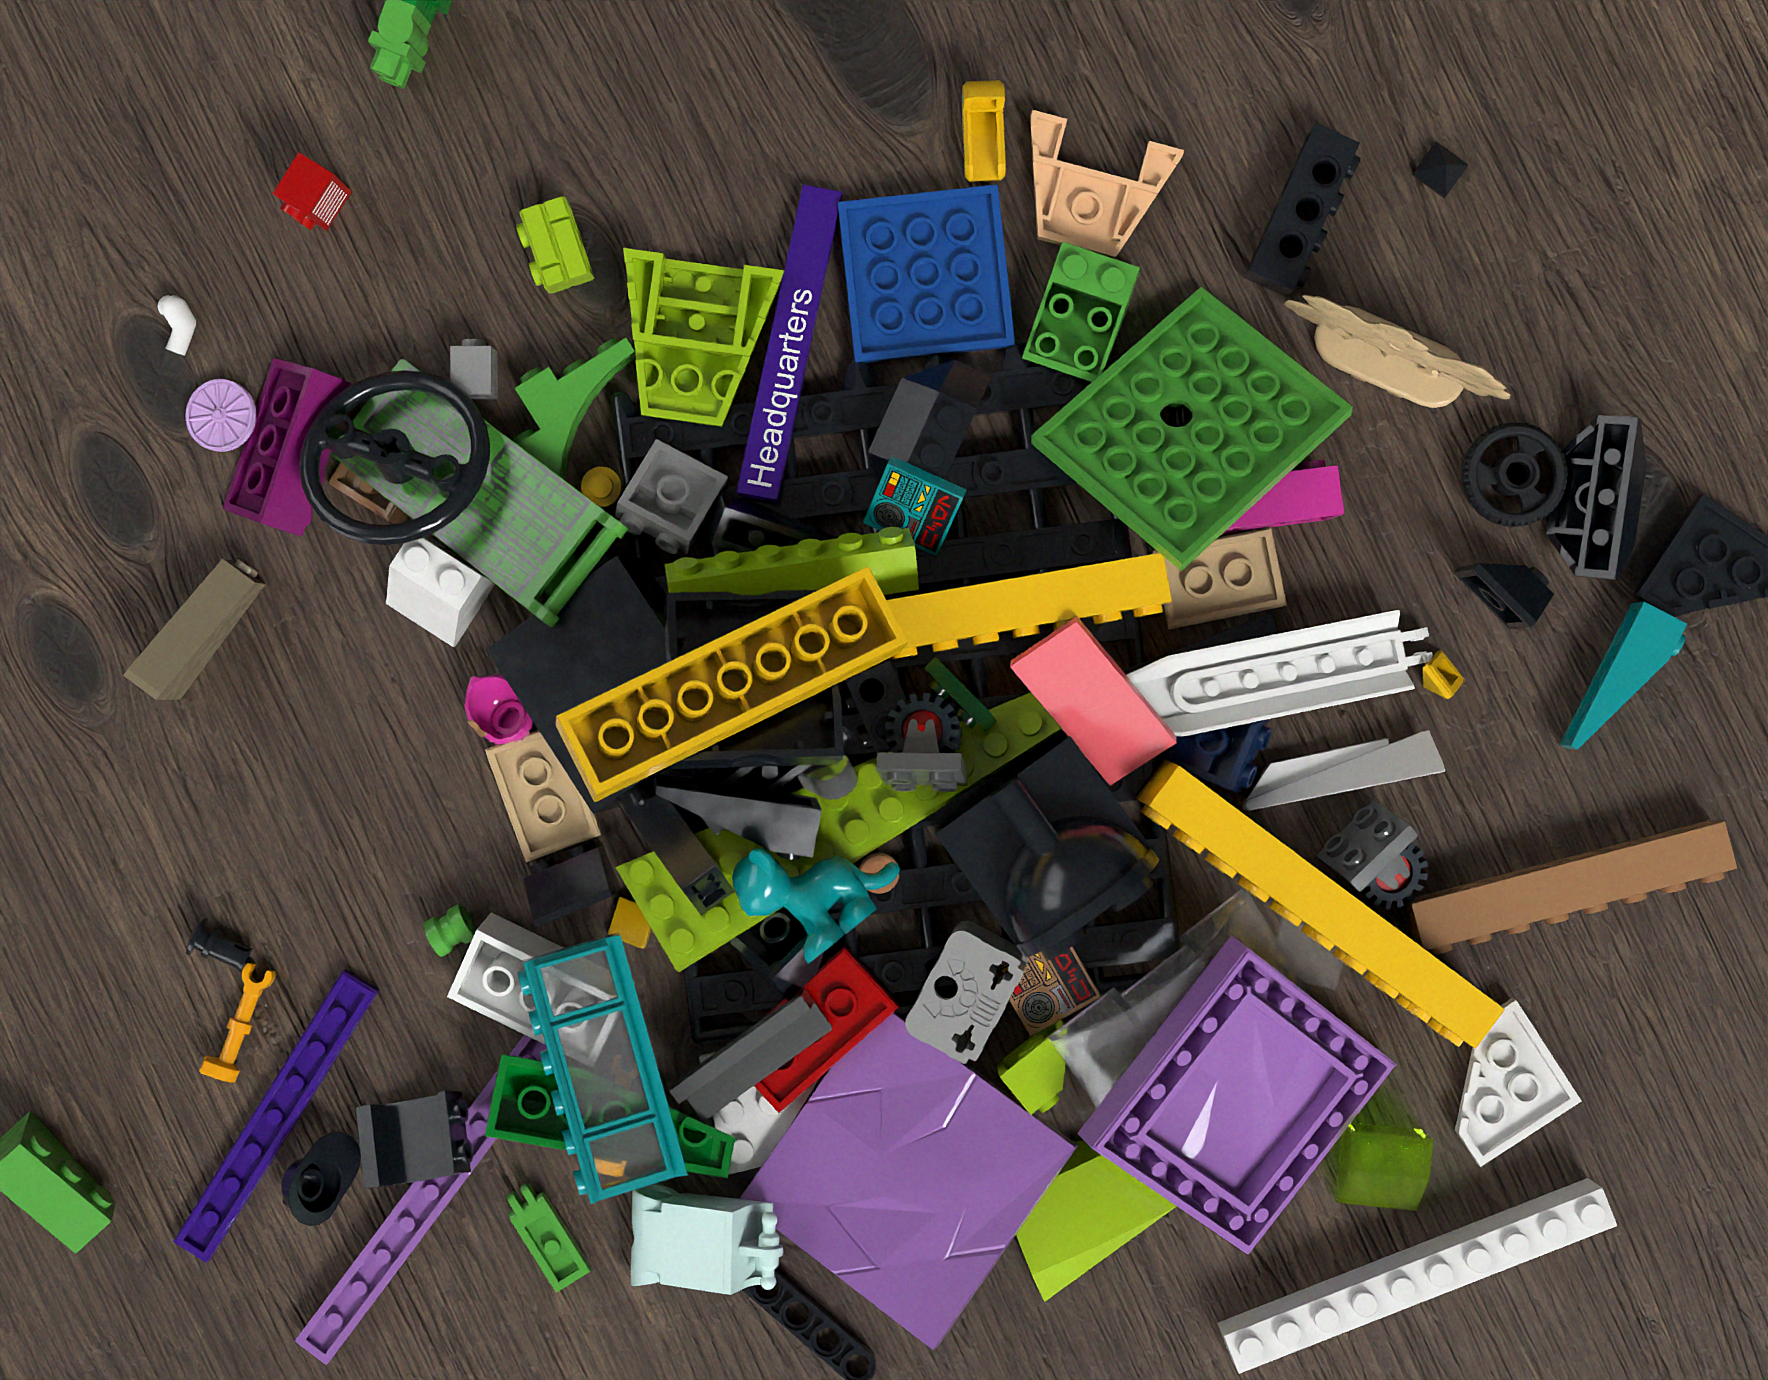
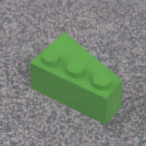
[0,1110,115,1254]

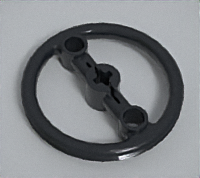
[299,370,490,545]

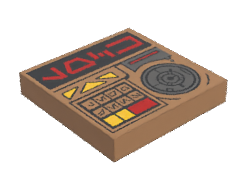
[996,946,1101,1036]

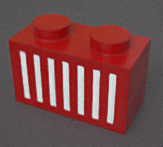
[272,152,352,232]

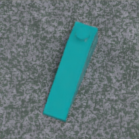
[1559,602,1687,750]

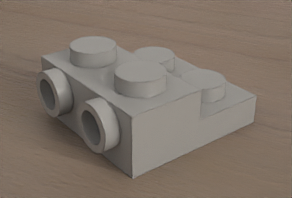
[615,439,728,554]

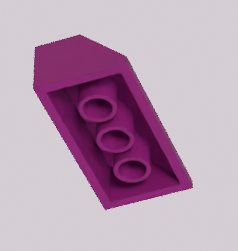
[222,358,353,536]

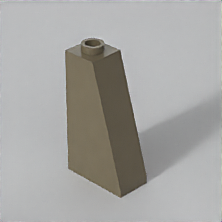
[123,558,266,700]

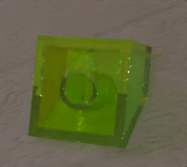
[1335,1123,1434,1211]

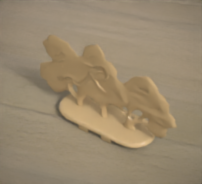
[1284,295,1511,408]

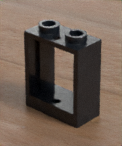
[628,795,735,916]

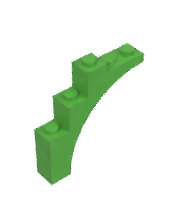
[512,338,636,596]

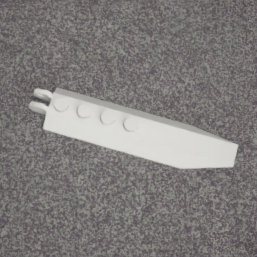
[1126,610,1433,736]

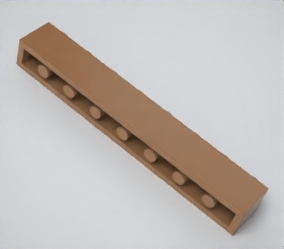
[1403,819,1737,955]

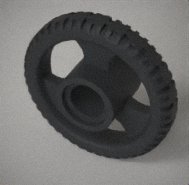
[1461,422,1568,527]

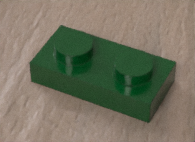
[924,657,997,732]

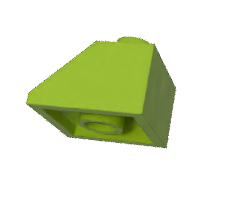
[996,1019,1069,1115]

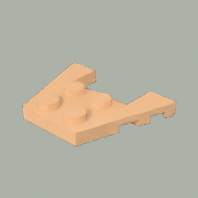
[1030,110,1184,259]

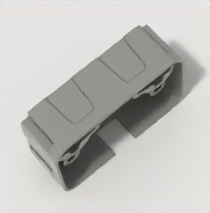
[905,921,1028,1064]

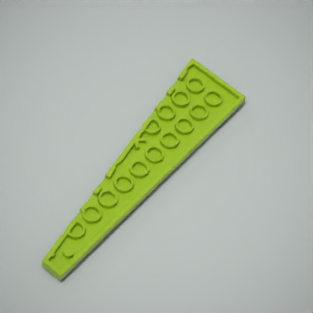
[615,692,1063,972]

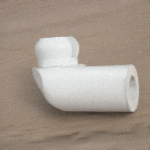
[158,295,196,356]

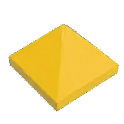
[1423,650,1464,699]

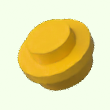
[581,467,622,507]

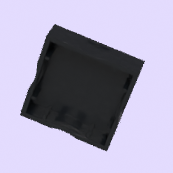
[664,590,844,769]

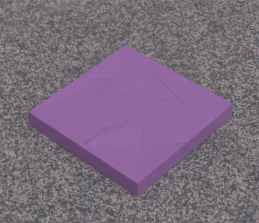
[1077,935,1396,1254]
[740,1012,1078,1350]

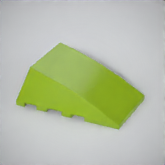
[623,248,785,427]
[1016,1140,1177,1302]

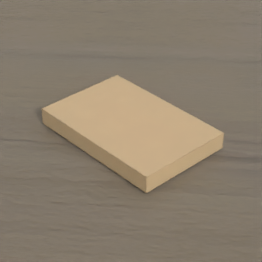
[1152,527,1287,630]
[485,730,603,862]

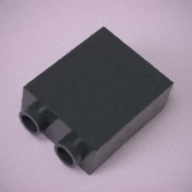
[486,556,710,821]

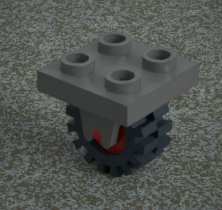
[877,693,967,792]
[1316,800,1428,909]

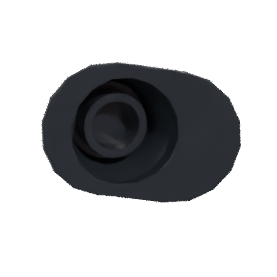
[281,1132,361,1226]

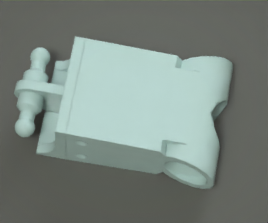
[630,1183,783,1295]

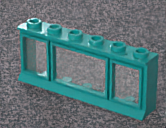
[517,932,688,1204]

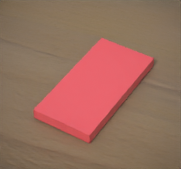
[1010,616,1177,786]

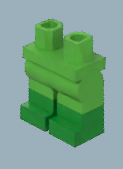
[368,0,453,89]

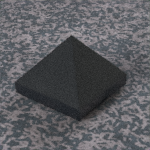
[1412,141,1468,198]

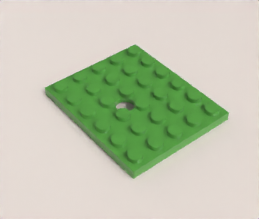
[1031,287,1353,571]

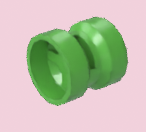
[423,903,477,957]

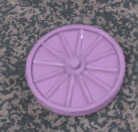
[185,379,256,452]

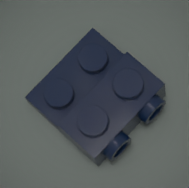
[1159,719,1272,794]

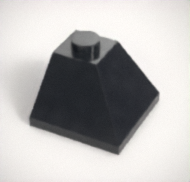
[1453,563,1554,629]
[728,907,824,1001]

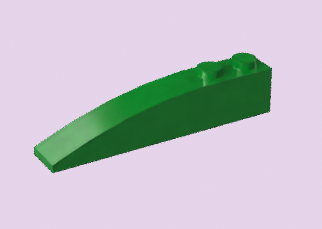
[485,1054,735,1178]

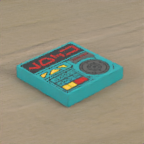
[863,456,967,556]

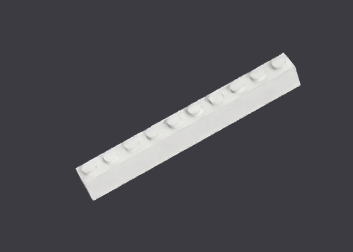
[1217,1178,1617,1374]

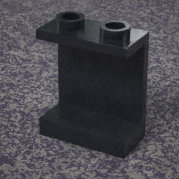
[355,1091,473,1189]

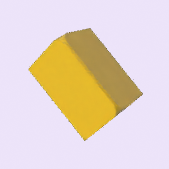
[608,896,651,949]

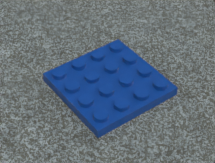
[838,185,1015,363]

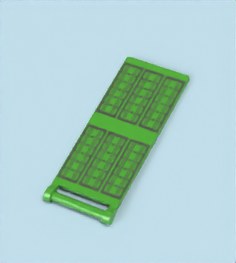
[330,359,628,628]

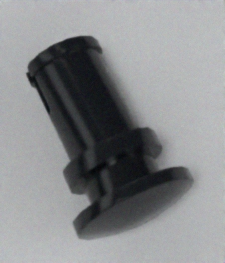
[186,918,253,972]

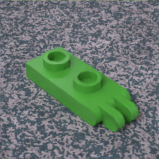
[506,1182,592,1293]

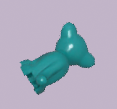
[732,848,900,964]

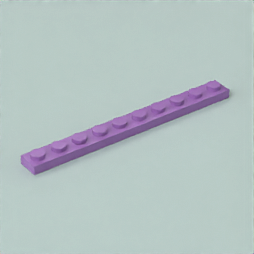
[295,1035,547,1365]

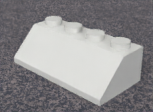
[447,912,635,1068]

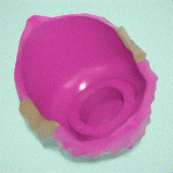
[464,674,533,745]

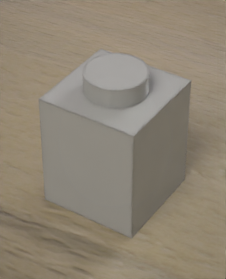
[450,339,498,399]

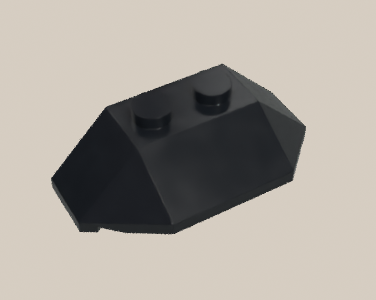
[868,360,992,483]
[1546,415,1646,580]

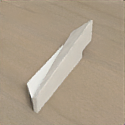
[1242,730,1445,811]

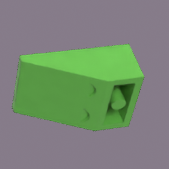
[1022,242,1140,382]

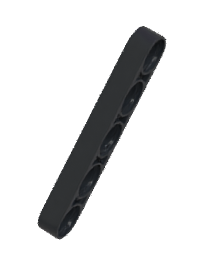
[742,1267,876,1380]

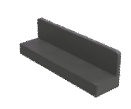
[670,988,832,1120]

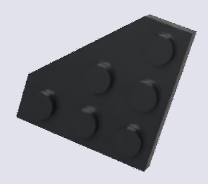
[1632,494,1768,616]

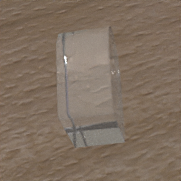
[797,754,858,800]

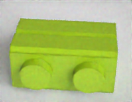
[516,196,595,294]

